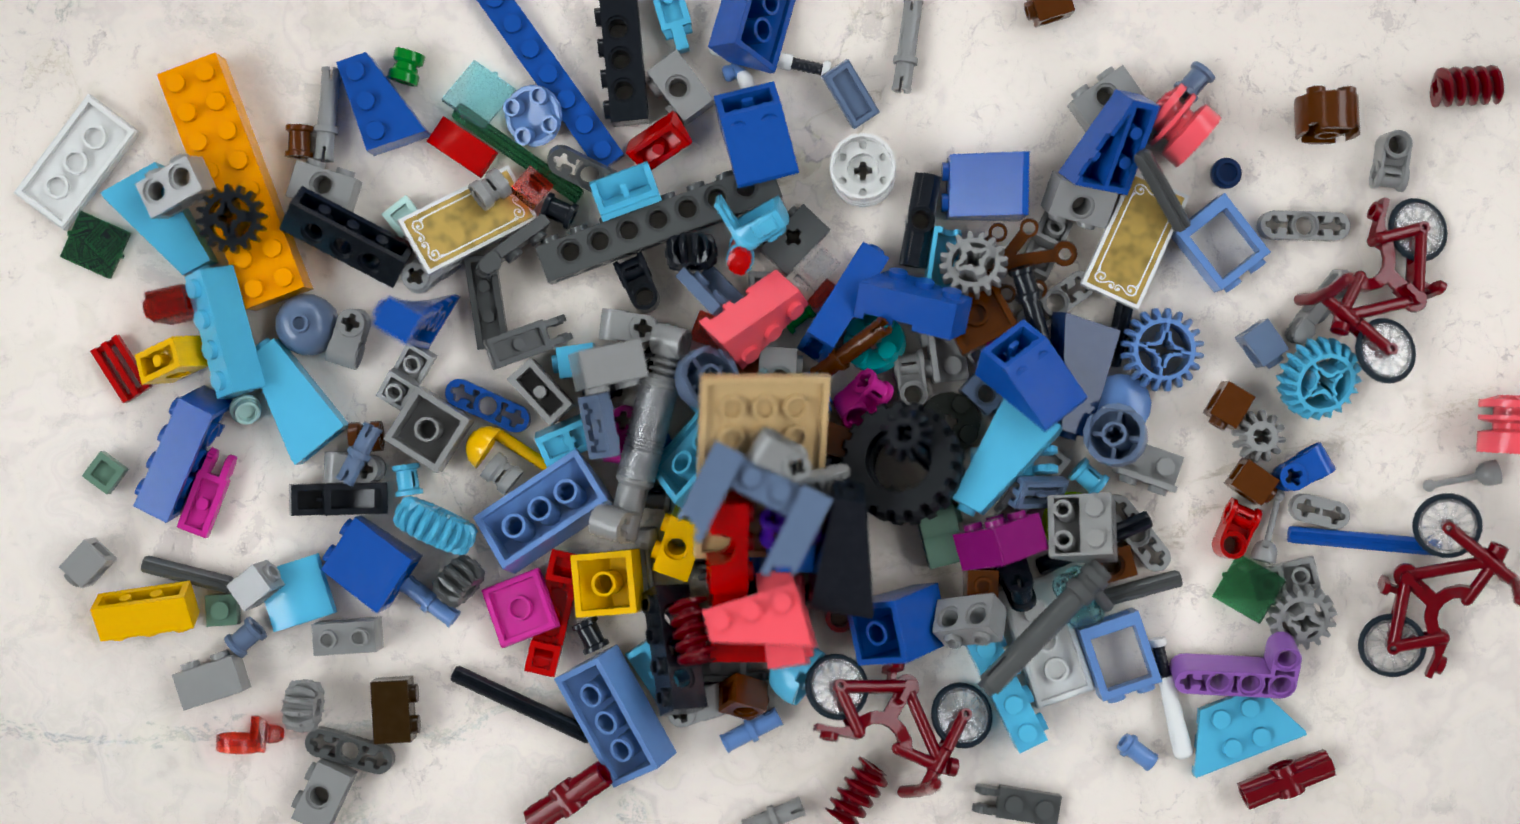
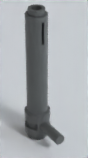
[977,559,1114,697]

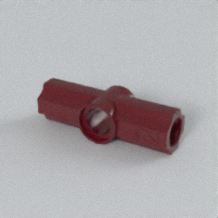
[1237,749,1336,810]
[523,761,613,824]

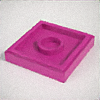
[481,568,560,648]

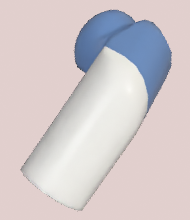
[722,63,755,89]

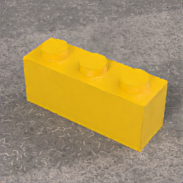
[90,581,200,642]

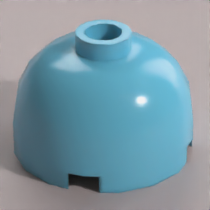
[769,648,826,706]

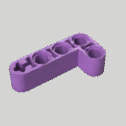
[1169,631,1302,698]

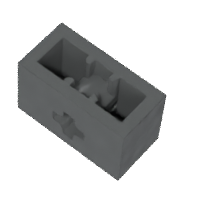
[760,204,830,277]

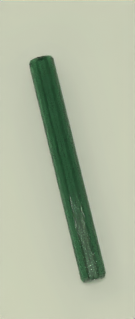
[452,104,584,203]

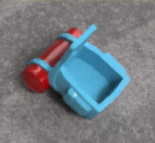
[714,194,789,275]

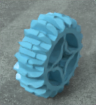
[1276,336,1362,420]
[393,496,478,555]

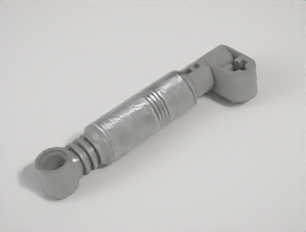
[588,323,692,543]

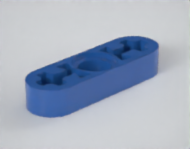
[445,379,531,433]

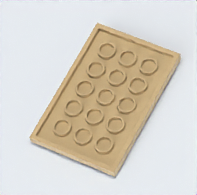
[693,373,831,559]

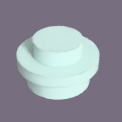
[229,394,262,425]

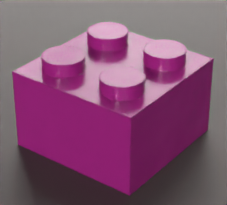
[953,509,1049,571]

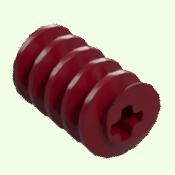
[1430,65,1504,108]
[669,596,717,666]
[825,756,888,824]

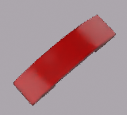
[524,549,576,677]

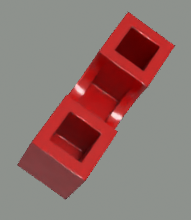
[706,492,754,595]

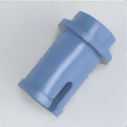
[1117,733,1158,771]

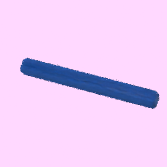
[1287,526,1442,556]

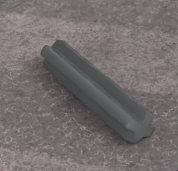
[1134,149,1191,232]
[141,556,234,593]
[1093,570,1183,609]

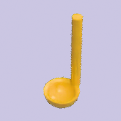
[465,426,547,471]

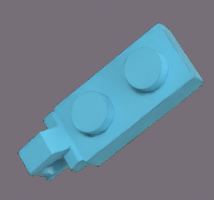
[653,0,693,54]

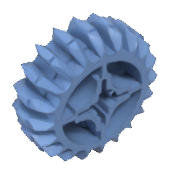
[1120,308,1204,391]

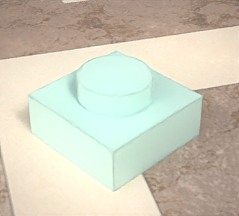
[382,195,418,239]

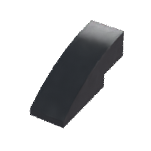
[289,482,388,516]

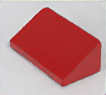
[625,111,692,170]

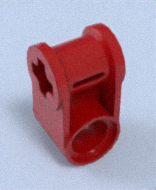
[1212,497,1262,559]

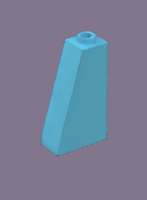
[100,162,219,276]
[255,338,349,465]
[952,398,1063,517]

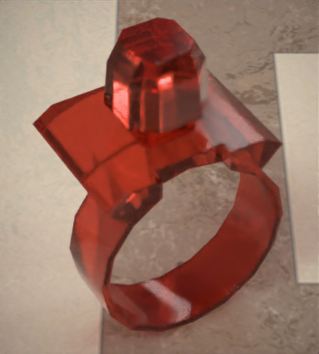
[215,715,284,754]

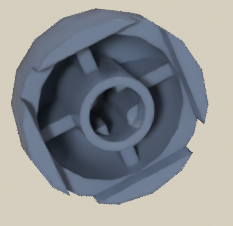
[275,294,338,355]
[674,346,739,409]
[1083,403,1148,467]

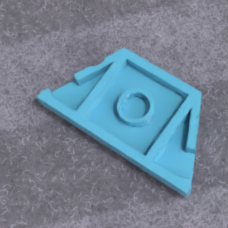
[1192,696,1307,778]

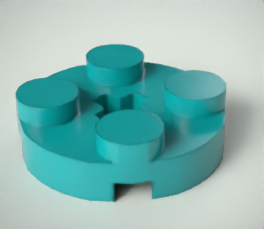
[843,314,906,374]

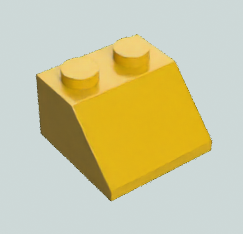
[570,548,644,618]

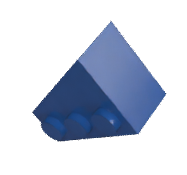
[336,52,431,156]
[1058,89,1161,195]
[853,267,973,340]

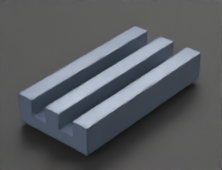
[1008,476,1069,509]

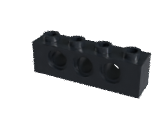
[594,0,650,127]
[279,186,413,288]
[641,584,708,716]

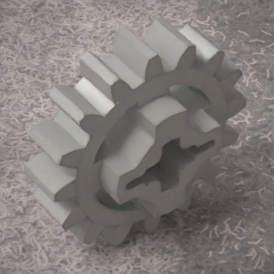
[939,231,1008,299]
[1266,583,1337,650]

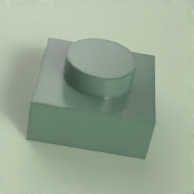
[82,451,129,494]
[205,593,241,627]

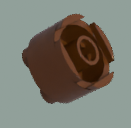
[1294,86,1360,144]

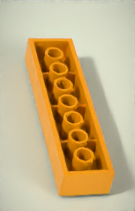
[157,53,313,311]

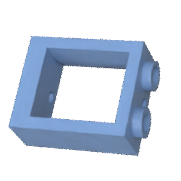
[1171,193,1271,293]
[1075,608,1162,703]

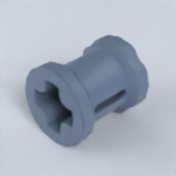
[1173,61,1215,103]
[224,617,267,658]

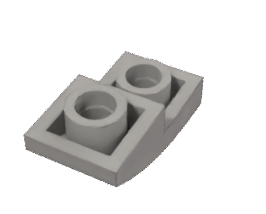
[1024,211,1074,282]
[376,345,438,411]
[1250,556,1321,602]

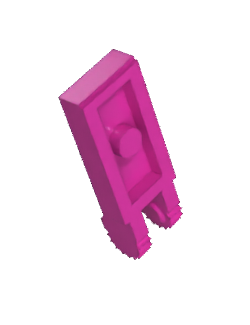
[177,447,237,538]

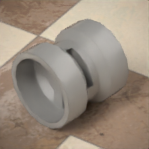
[468,168,512,211]
[480,452,524,495]

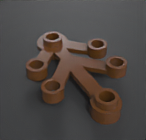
[958,218,1077,303]

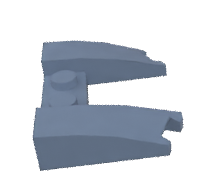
[677,440,833,576]

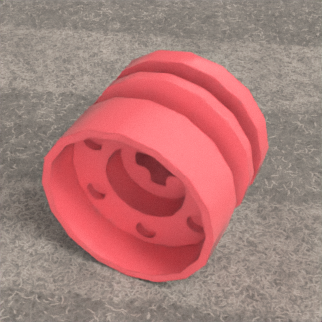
[1148,82,1222,167]
[1476,395,1520,454]

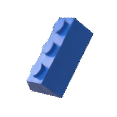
[708,0,796,74]

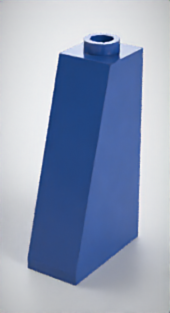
[797,241,889,363]

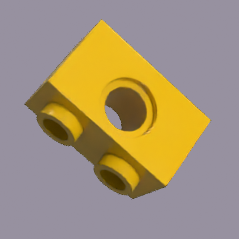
[135,335,208,385]
[650,505,696,582]

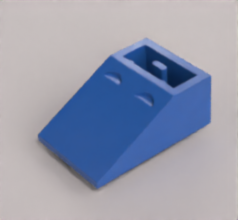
[714,81,799,188]
[975,319,1088,432]

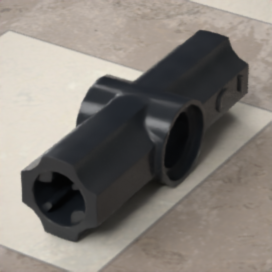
[898,172,942,269]

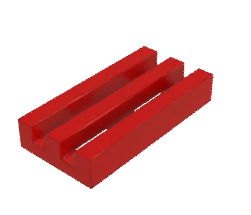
[90,335,153,403]

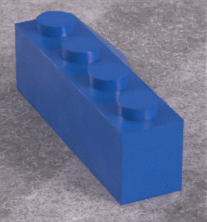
[372,294,460,349]

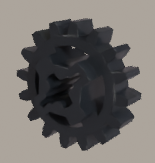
[195,184,268,254]

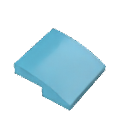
[264,553,337,632]

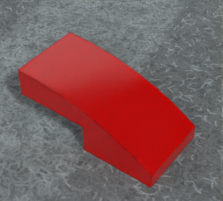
[426,116,498,178]

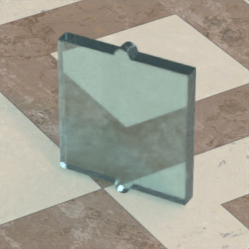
[442,60,516,130]

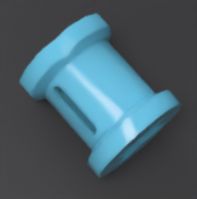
[1068,457,1110,493]
[392,463,423,497]

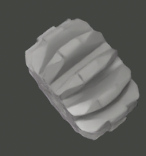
[1231,410,1286,463]
[281,679,325,733]

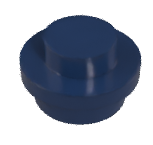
[1210,158,1242,189]

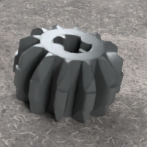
[432,555,485,608]

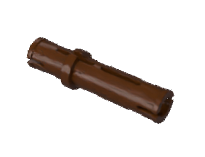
[810,316,892,377]

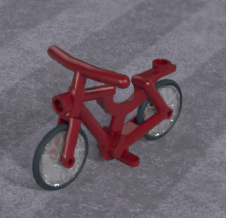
[1294,197,1448,383]
[1358,493,1520,679]
[805,654,993,798]

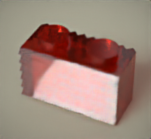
[142,284,194,325]

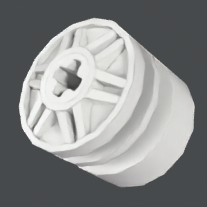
[830,133,896,207]

